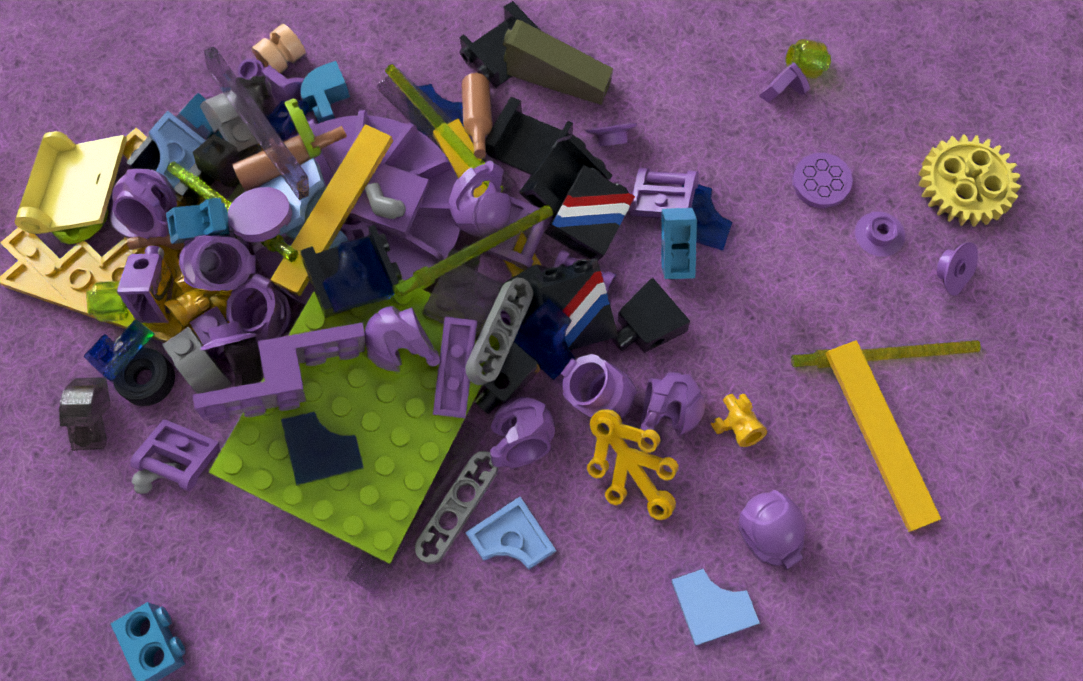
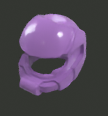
[449,161,511,236]
[112,169,177,239]
[179,235,256,291]
[226,274,291,346]
[364,306,440,372]
[561,354,637,424]
[639,372,705,439]
[490,396,555,469]
[738,489,806,570]

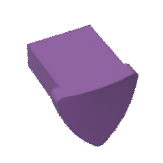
[759,63,810,102]
[261,65,304,107]

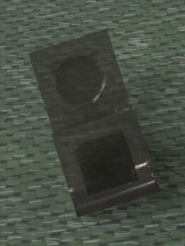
[193,134,262,187]
[224,336,264,387]
[59,377,110,451]

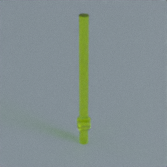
[385,64,504,193]
[167,162,298,262]
[393,205,553,298]
[791,340,981,369]

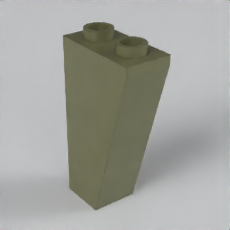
[503,19,613,105]

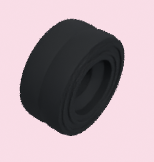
[112,347,175,406]

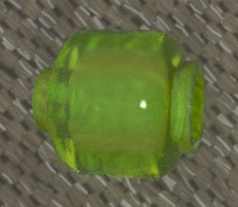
[786,39,831,79]
[86,281,129,322]

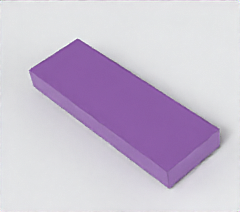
[433,317,477,418]

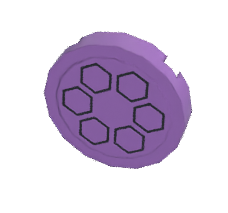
[792,153,853,209]

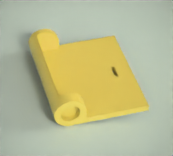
[15,131,127,234]

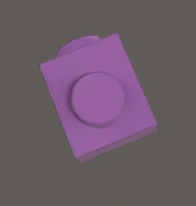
[189,306,242,360]

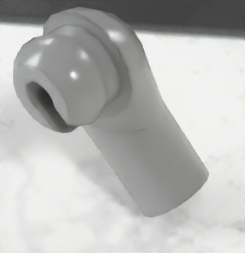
[365,183,406,219]
[132,462,180,494]

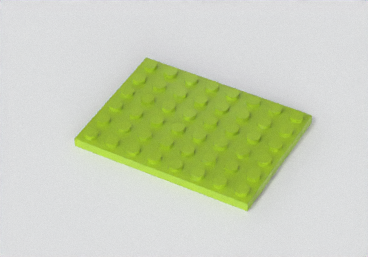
[209,279,499,564]

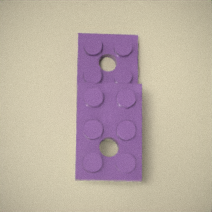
[192,323,365,424]

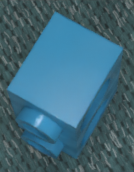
[661,208,697,279]
[110,602,186,681]

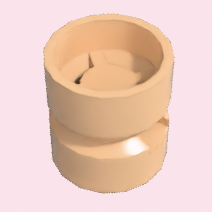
[251,24,306,74]

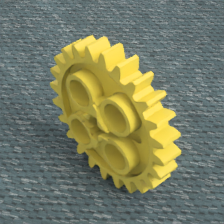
[918,134,1021,227]

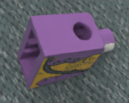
[117,246,174,323]

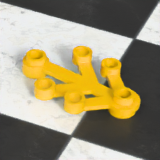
[587,409,679,520]

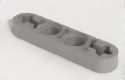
[465,277,533,385]
[415,451,498,564]

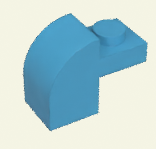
[301,61,350,123]
[176,93,223,146]
[166,198,230,244]

